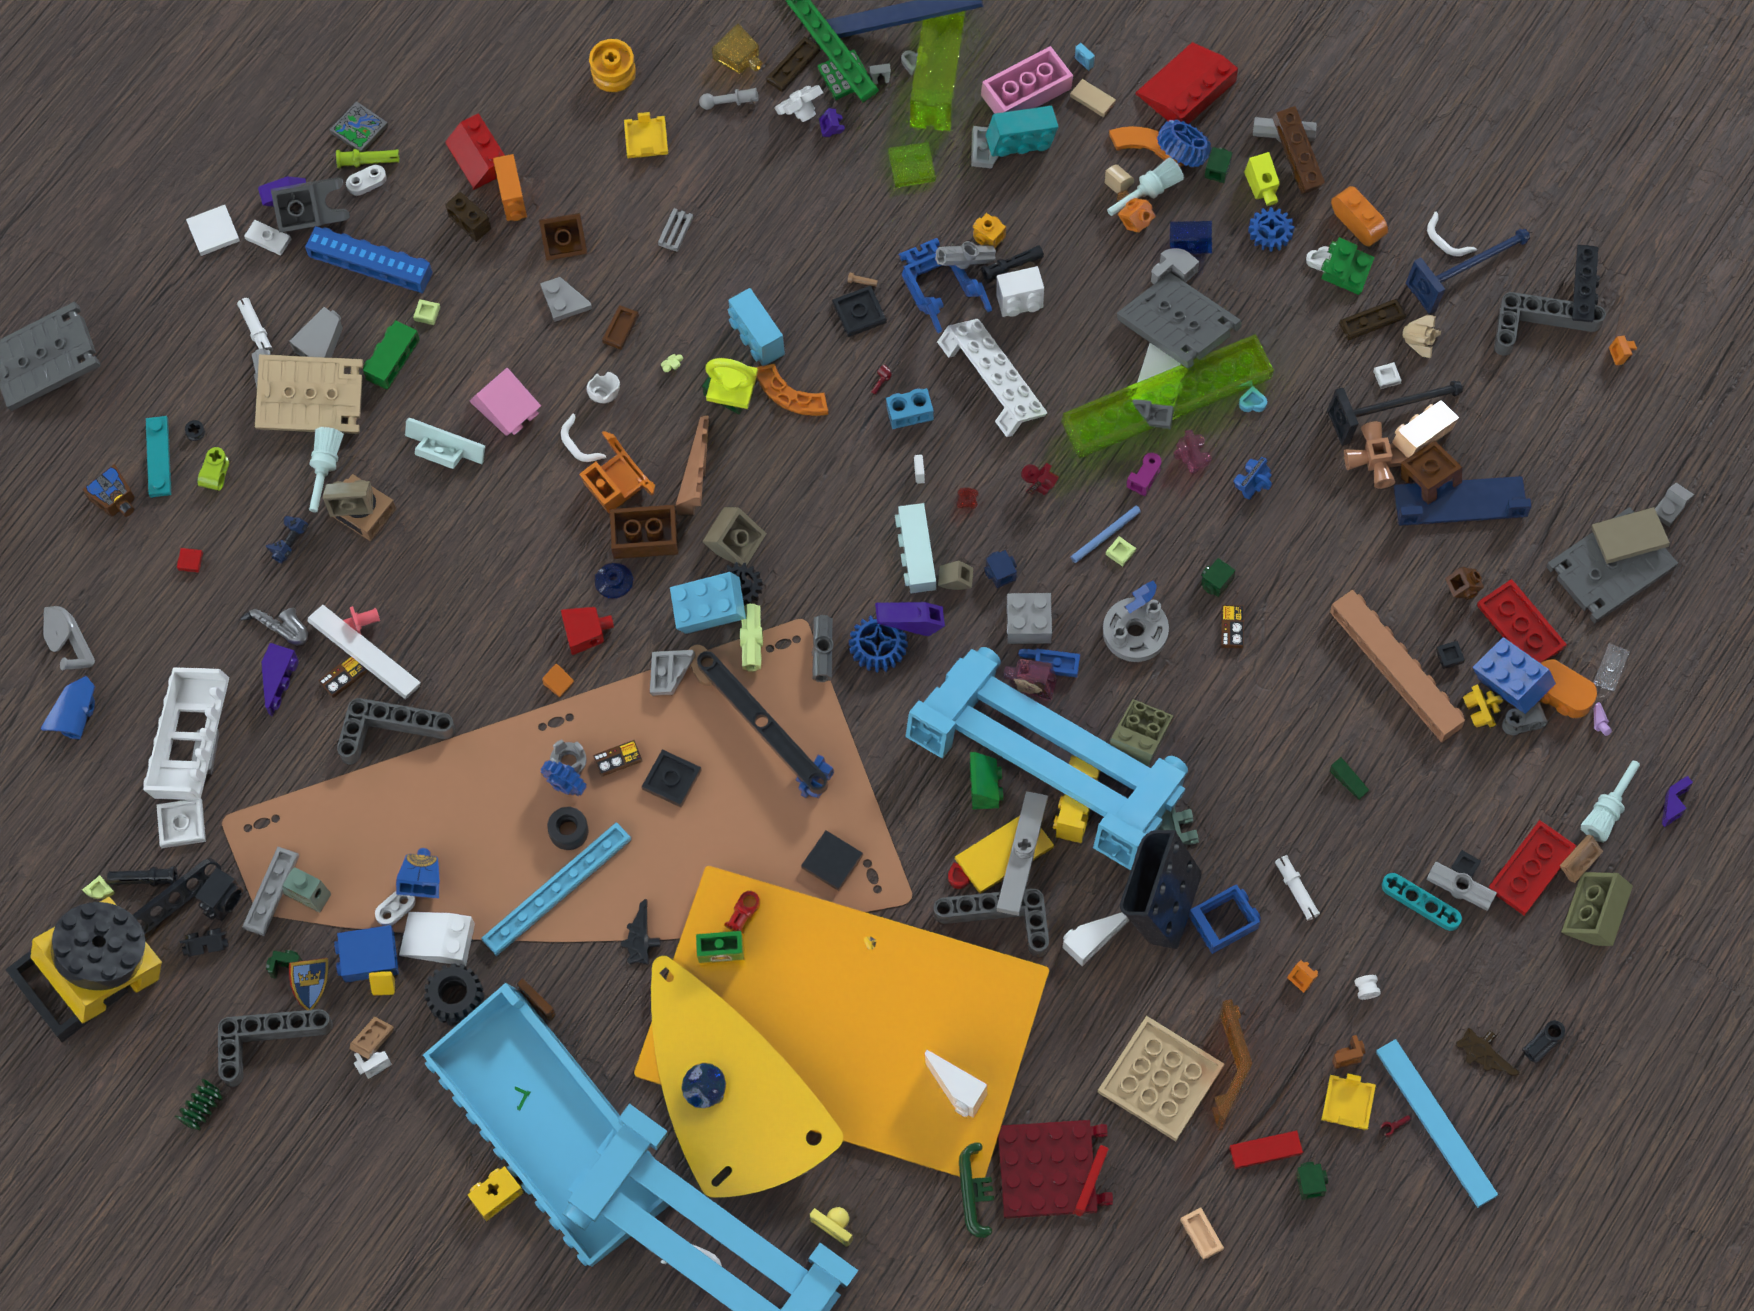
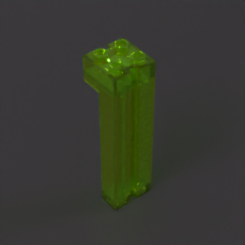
[910,11,967,131]

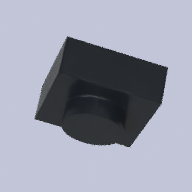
[1436,641,1465,669]
[1450,850,1481,878]

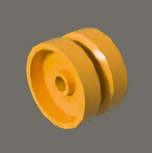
[589,39,636,92]

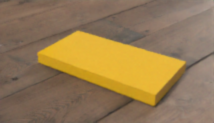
[955,816,1054,894]

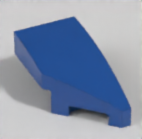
[1125,581,1157,613]

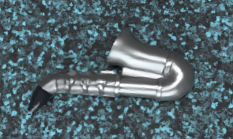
[240,608,308,646]

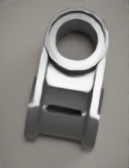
[1502,702,1548,735]

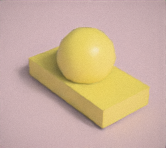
[810,1207,853,1247]

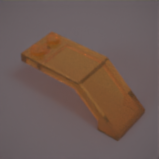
[1212,999,1252,1131]

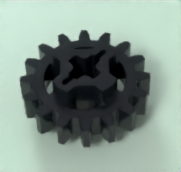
[720,562,763,604]

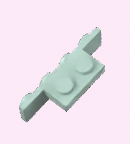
[405,418,485,469]

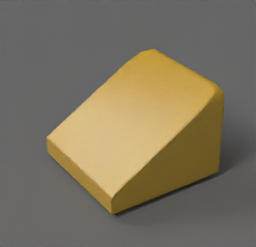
[369,971,395,996]

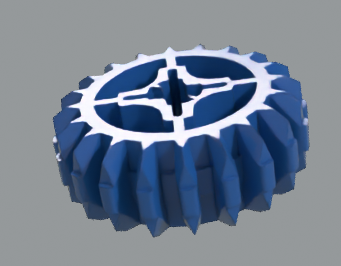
[1157,120,1212,167]
[849,615,908,673]

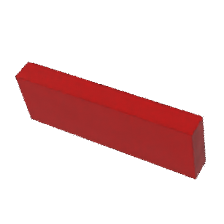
[1229,1130,1303,1169]
[1073,1145,1109,1217]

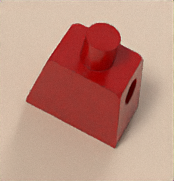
[561,607,614,655]

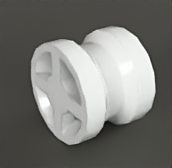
[1354,975,1381,1000]

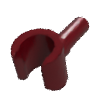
[871,365,892,394]
[1380,1115,1411,1137]

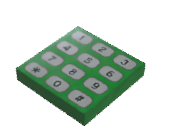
[818,50,871,100]

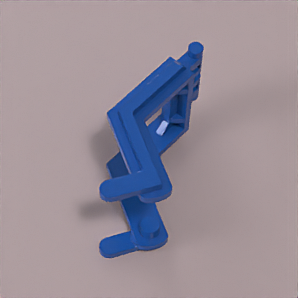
[899,238,992,334]

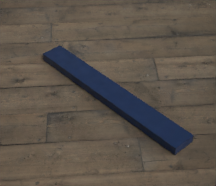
[826,0,983,38]

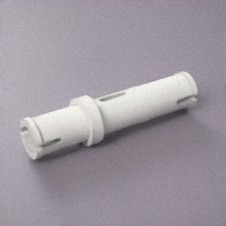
[237,298,273,353]
[1275,855,1320,921]

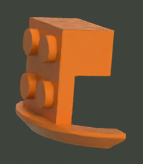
[579,431,655,514]

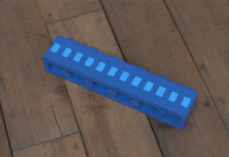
[305,226,433,293]

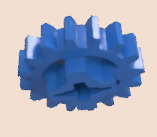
[1248,207,1294,252]
[540,760,587,796]

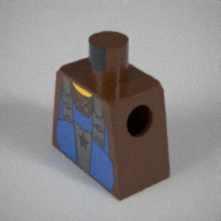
[82,464,135,517]

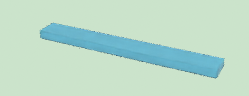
[481,822,632,956]
[1376,1039,1498,1208]

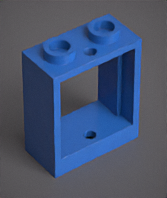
[1189,884,1261,954]

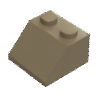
[323,480,373,517]
[702,507,767,567]

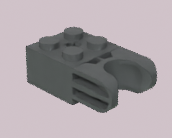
[271,177,350,233]

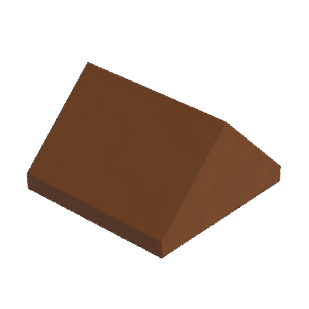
[539,213,587,261]

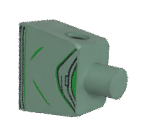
[282,867,331,913]

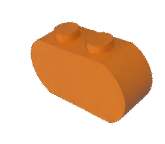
[1331,186,1388,246]
[1539,659,1597,718]

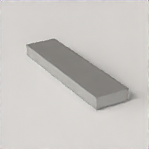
[242,847,299,936]

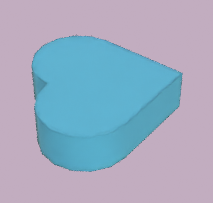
[1239,386,1267,412]

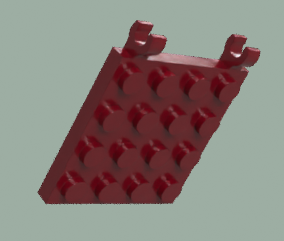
[998,1120,1113,1219]

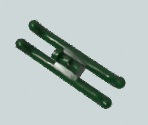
[959,1142,994,1238]

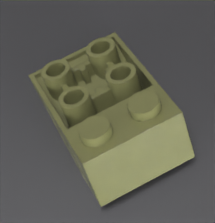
[1110,699,1173,768]

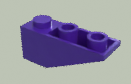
[875,602,945,637]
[261,643,299,716]

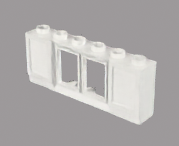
[143,668,229,800]

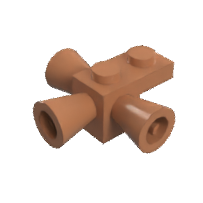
[1344,421,1408,489]

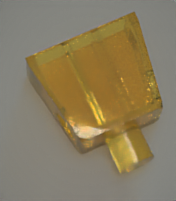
[712,24,762,73]

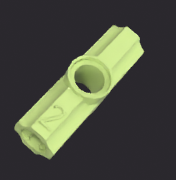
[740,604,763,671]

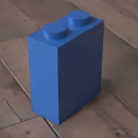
[334,925,399,983]

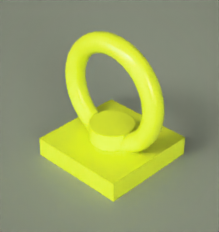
[706,358,758,409]

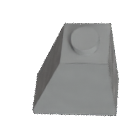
[289,307,343,358]

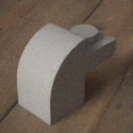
[1151,248,1199,284]

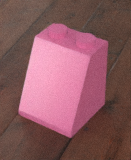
[469,368,541,436]

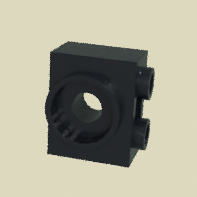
[195,867,243,922]

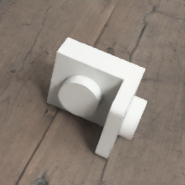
[354,1051,392,1079]

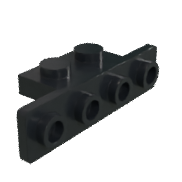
[1572,244,1600,322]

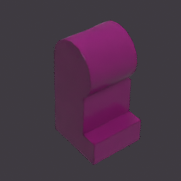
[1126,453,1162,496]

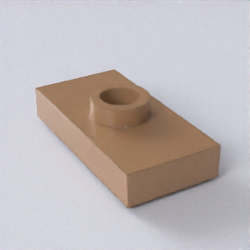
[1560,835,1603,883]
[349,1017,394,1059]

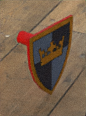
[289,958,328,1010]

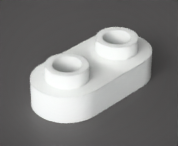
[346,165,386,196]
[375,891,416,926]

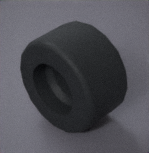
[547,806,589,850]

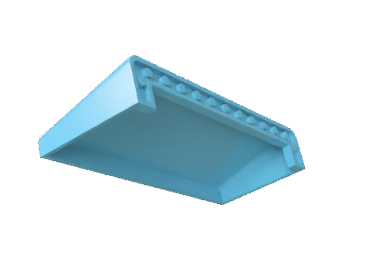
[423,983,670,1267]

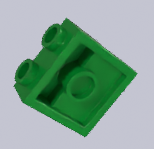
[1321,237,1375,295]

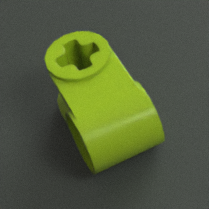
[198,447,229,491]

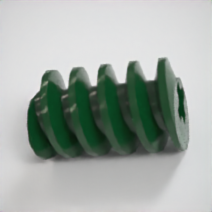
[174,1079,223,1131]

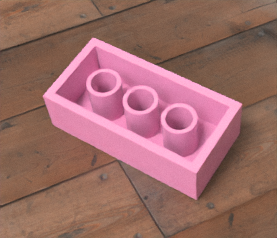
[981,46,1073,114]

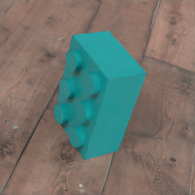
[985,106,1059,157]

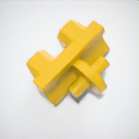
[1463,684,1503,727]

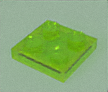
[888,142,936,188]

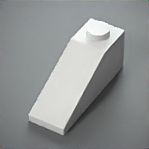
[1063,912,1129,966]

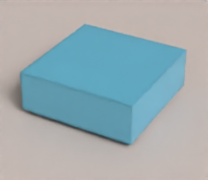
[1075,43,1095,70]

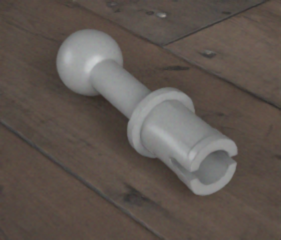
[699,88,758,110]

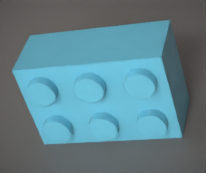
[727,288,785,366]
[670,572,746,634]

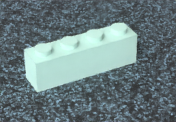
[895,503,936,593]

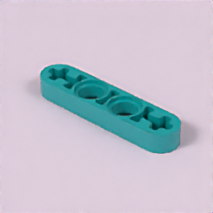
[1382,873,1462,931]

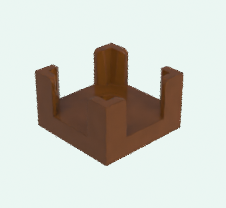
[1401,441,1462,505]

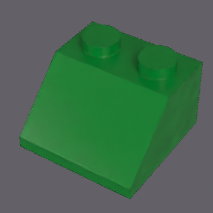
[970,752,1003,809]

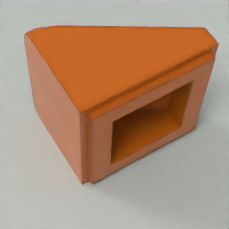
[542,664,574,697]

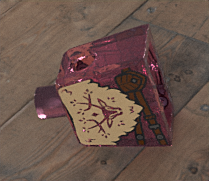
[1004,659,1057,700]

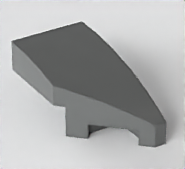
[1133,399,1174,429]

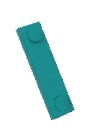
[146,416,171,498]

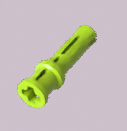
[336,149,400,168]

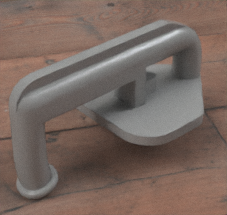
[43,606,95,670]

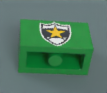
[696,931,744,963]

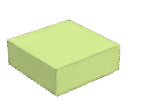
[413,299,440,325]
[1106,536,1136,567]

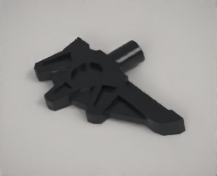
[621,899,661,964]

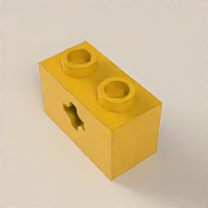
[467,1166,523,1221]

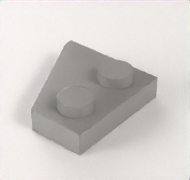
[971,126,999,168]
[540,277,592,322]
[650,650,695,696]

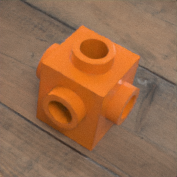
[1118,198,1156,233]

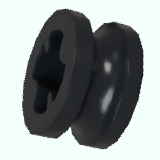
[185,420,205,441]

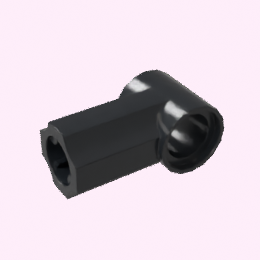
[1522,1020,1565,1064]

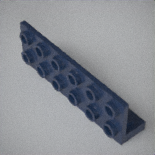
[1394,476,1531,526]

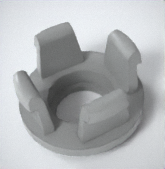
[550,739,587,774]

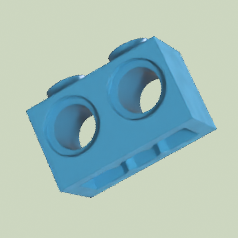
[886,388,934,429]

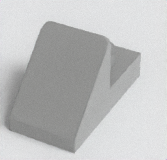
[1655,483,1694,527]

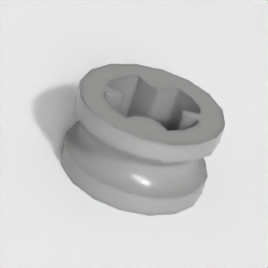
[1014,836,1035,859]

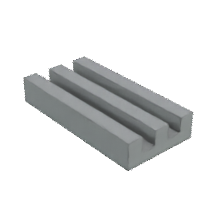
[658,208,693,252]

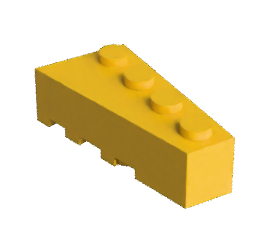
[1053,755,1100,843]

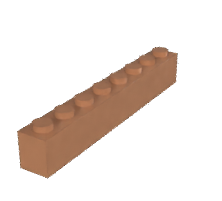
[1330,590,1465,743]

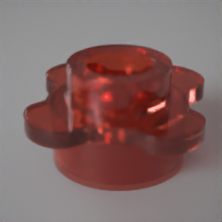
[956,488,979,509]

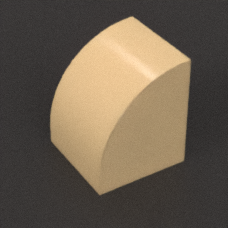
[1105,165,1134,196]

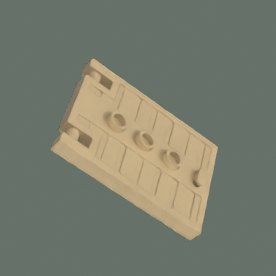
[255,354,363,434]

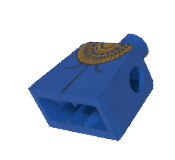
[396,848,440,898]

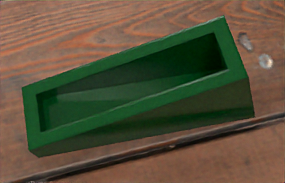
[1329,757,1369,800]

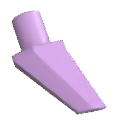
[1594,702,1612,736]

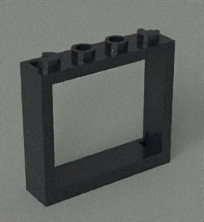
[5,946,128,1042]

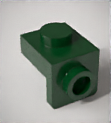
[266,950,303,979]

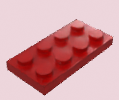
[1476,579,1567,663]
[1488,820,1577,916]

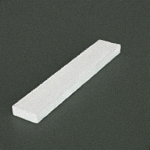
[308,605,421,700]

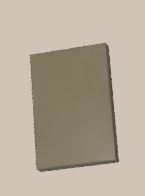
[1591,507,1670,564]

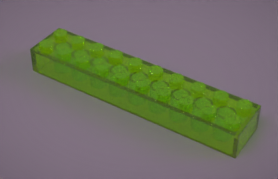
[1061,334,1274,458]

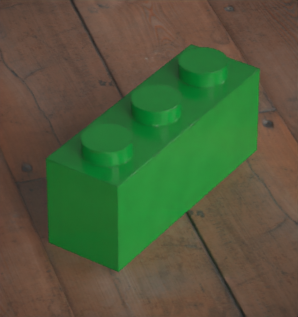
[363,320,420,390]

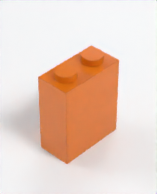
[493,154,527,221]

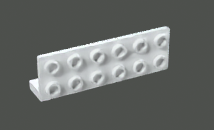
[937,319,1047,437]

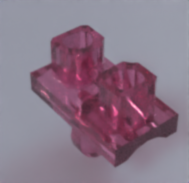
[1173,430,1211,474]

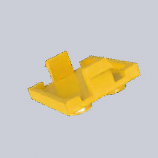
[624,112,668,158]
[1321,1074,1376,1130]

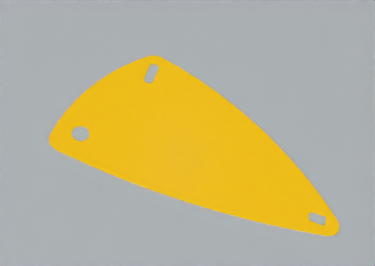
[651,956,843,1198]

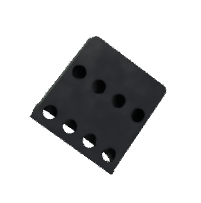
[1120,830,1202,949]

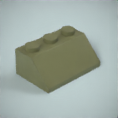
[1562,872,1633,946]

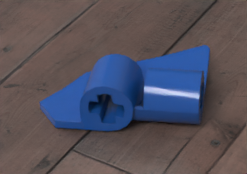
[41,676,95,739]

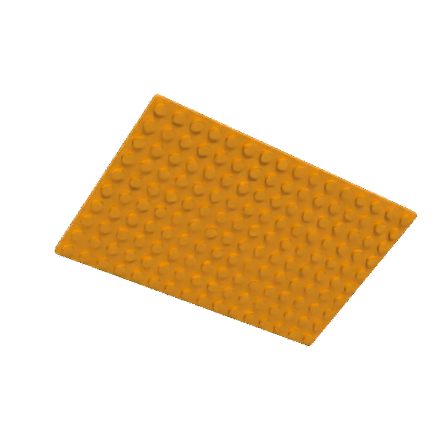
[634,866,1049,1179]

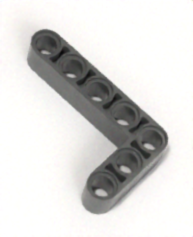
[1494,292,1606,356]
[337,698,456,765]
[934,889,1049,958]
[218,1009,333,1087]

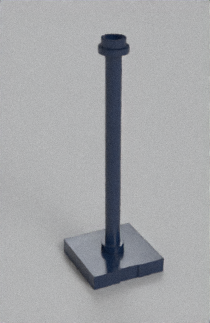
[1406,229,1530,315]

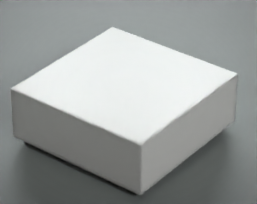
[1373,363,1401,389]
[914,455,925,484]

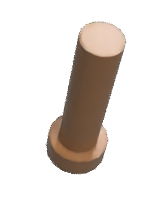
[847,272,878,287]

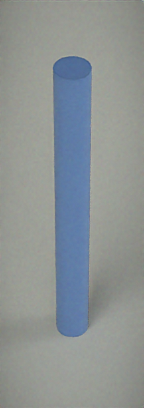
[1070,506,1141,563]

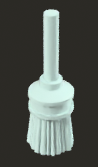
[1107,157,1184,216]
[309,427,344,512]
[1581,760,1640,843]

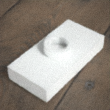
[244,220,291,255]

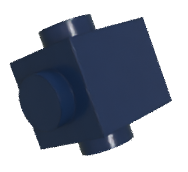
[984,550,1017,588]

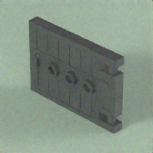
[1117,272,1242,369]
[0,302,101,411]
[1546,507,1678,624]

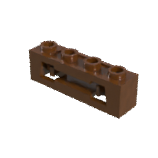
[1272,106,1325,195]

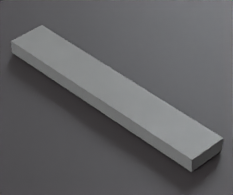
[997,791,1048,916]

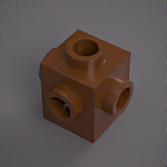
[1445,567,1484,600]

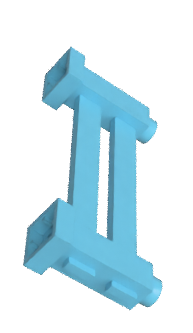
[906,647,1188,870]
[562,1103,858,1311]

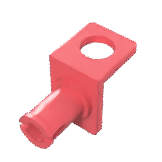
[343,606,380,635]

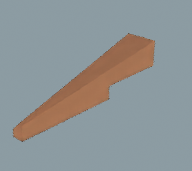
[676,416,709,515]

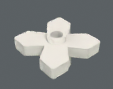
[774,85,823,122]

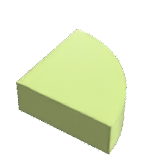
[82,876,115,899]

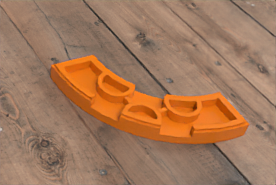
[1109,126,1184,167]
[755,364,829,416]

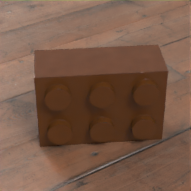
[610,505,678,559]

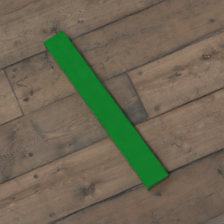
[785,0,879,103]

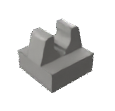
[869,63,891,84]

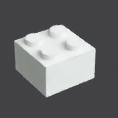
[996,266,1044,317]

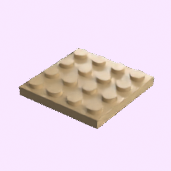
[1098,1016,1225,1141]

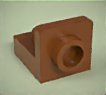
[1332,1035,1365,1069]

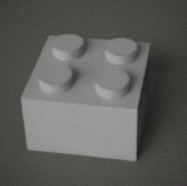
[1007,593,1052,644]

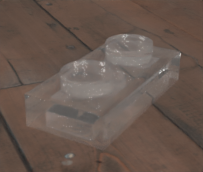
[1593,643,1630,692]

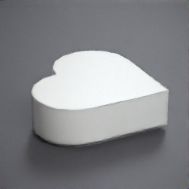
[1306,246,1330,272]

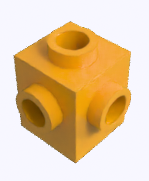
[973,213,1006,248]

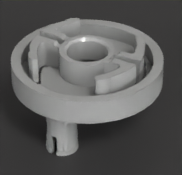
[1103,597,1169,662]

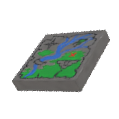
[330,101,388,152]

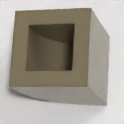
[938,561,973,590]

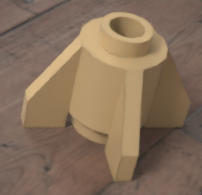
[1403,315,1441,358]

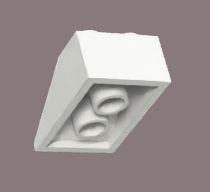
[399,912,475,966]
[925,1050,987,1118]

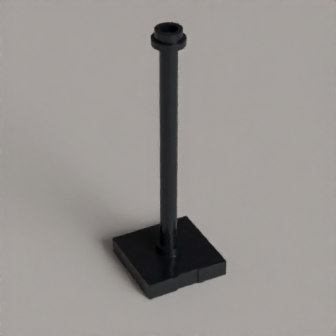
[1327,380,1463,446]

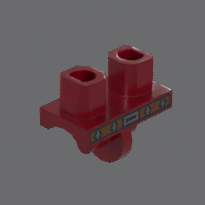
[1021,463,1059,495]

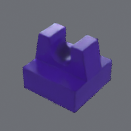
[819,108,845,137]

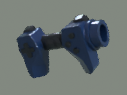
[266,516,308,564]

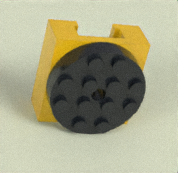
[30,896,162,1024]

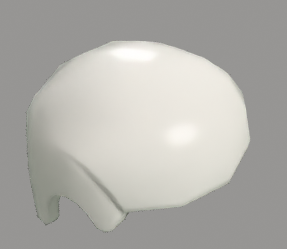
[587,372,620,403]

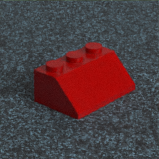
[445,113,505,190]

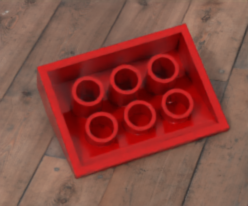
[1136,42,1238,124]

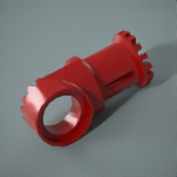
[724,890,760,933]

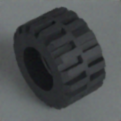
[424,963,485,1026]

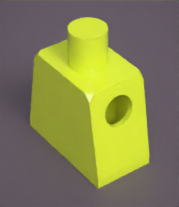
[1244,152,1279,206]

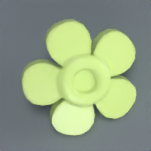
[661,354,683,372]

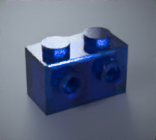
[1170,221,1212,254]

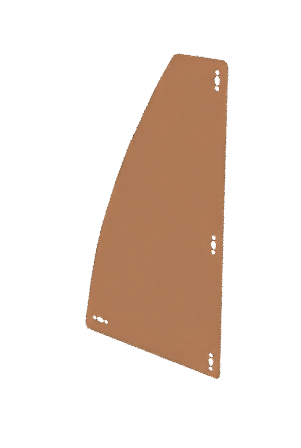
[222,619,912,942]

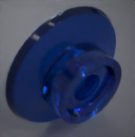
[595,563,633,598]

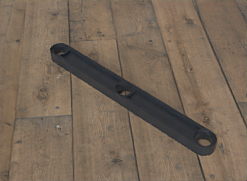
[697,651,828,794]

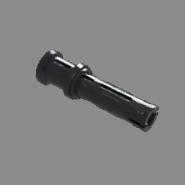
[981,245,1044,283]
[107,866,178,887]

